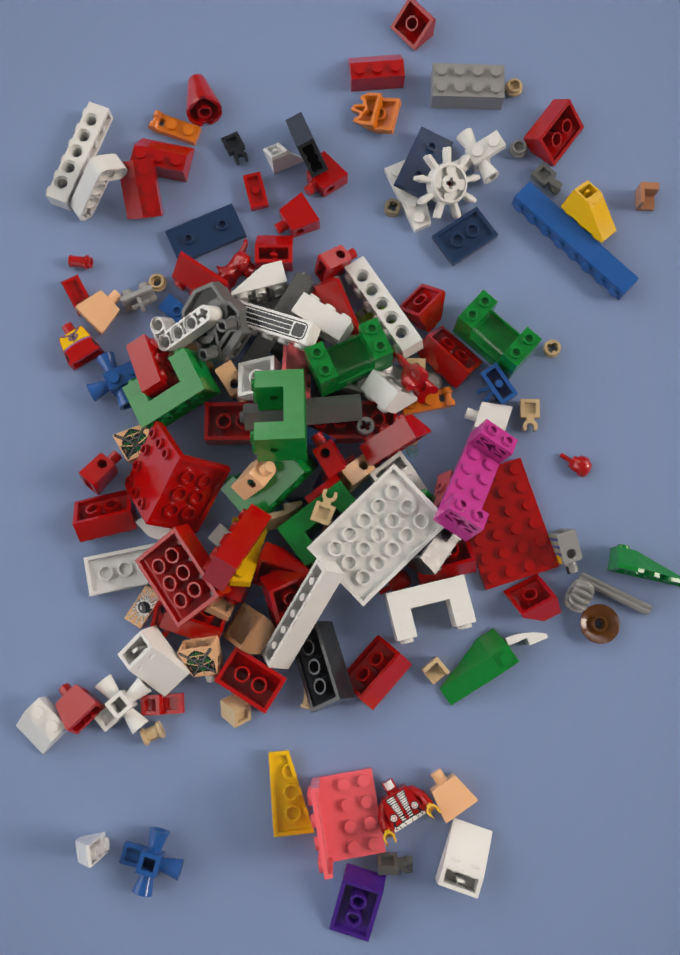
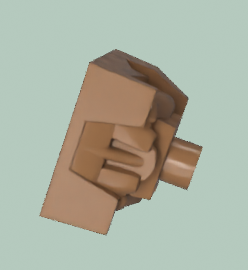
[223,602,275,654]

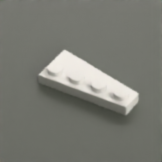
[384,160,431,233]

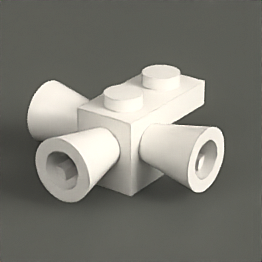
[452,128,506,184]
[94,674,152,734]

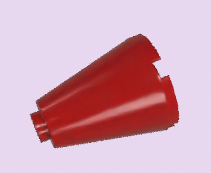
[186,74,222,126]

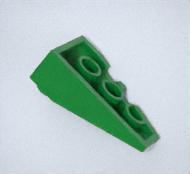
[607,544,680,586]
[439,628,519,705]

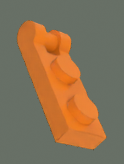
[148,110,202,146]
[402,386,456,416]

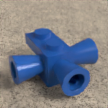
[86,352,137,410]
[119,827,184,897]

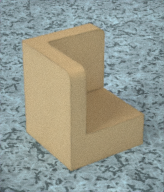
[420,656,450,685]
[220,694,251,728]

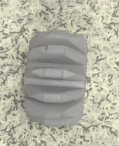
[564,578,595,613]

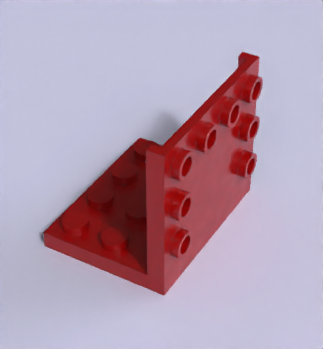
[125,421,231,533]

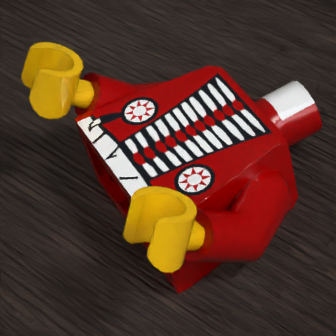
[378,778,441,846]

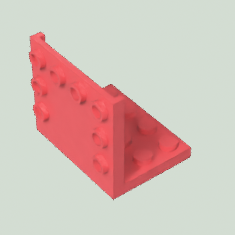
[307,767,386,880]

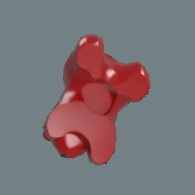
[216,239,256,289]
[396,353,439,404]

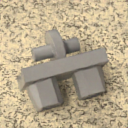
[120,282,158,313]

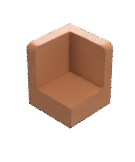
[635,182,659,211]

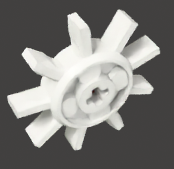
[413,146,480,219]

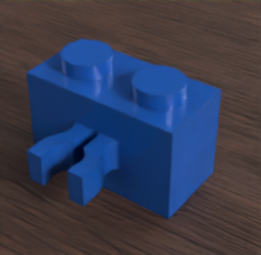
[476,363,518,405]

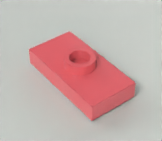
[433,470,454,508]

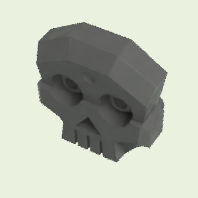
[181,281,253,362]

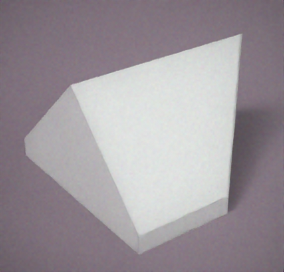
[263,142,303,174]

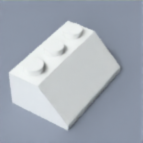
[291,292,354,346]

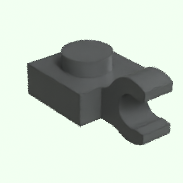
[530,162,563,195]
[377,852,413,875]

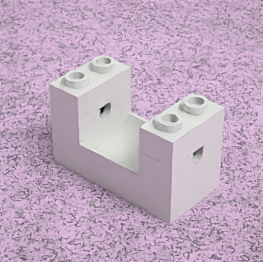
[384,574,476,644]

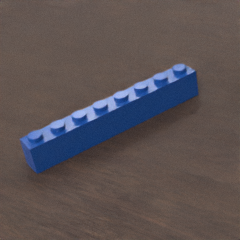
[512,181,639,300]

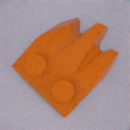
[351,92,401,135]

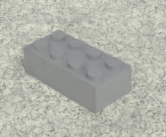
[430,63,505,110]

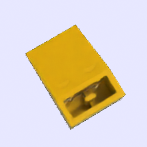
[561,180,617,243]

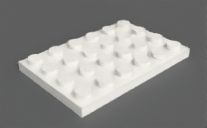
[307,464,444,606]

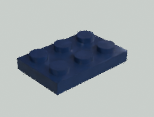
[432,207,498,266]

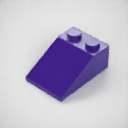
[329,863,386,942]

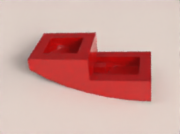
[141,693,185,716]

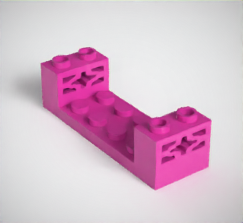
[433,419,518,541]

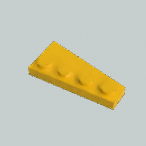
[229,517,267,587]
[268,750,315,837]

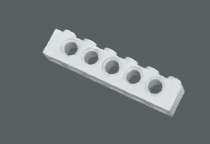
[46,102,113,211]
[344,256,423,359]

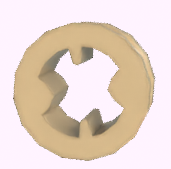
[543,340,561,358]

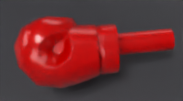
[559,453,592,477]
[379,570,411,595]

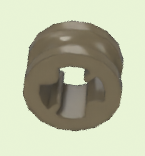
[384,199,401,217]

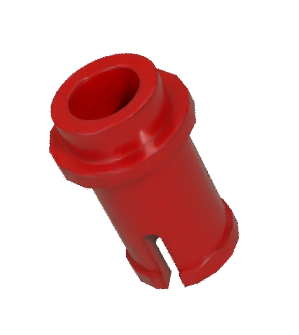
[68,255,93,270]

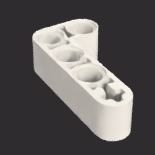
[70,154,128,221]
[150,305,223,351]

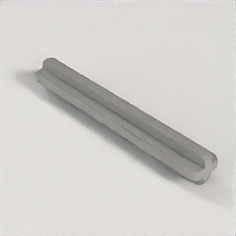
[578,573,652,615]

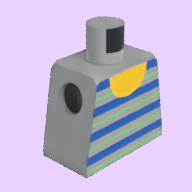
[548,528,582,574]

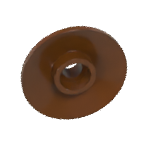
[580,604,620,644]

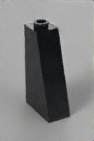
[285,112,328,178]

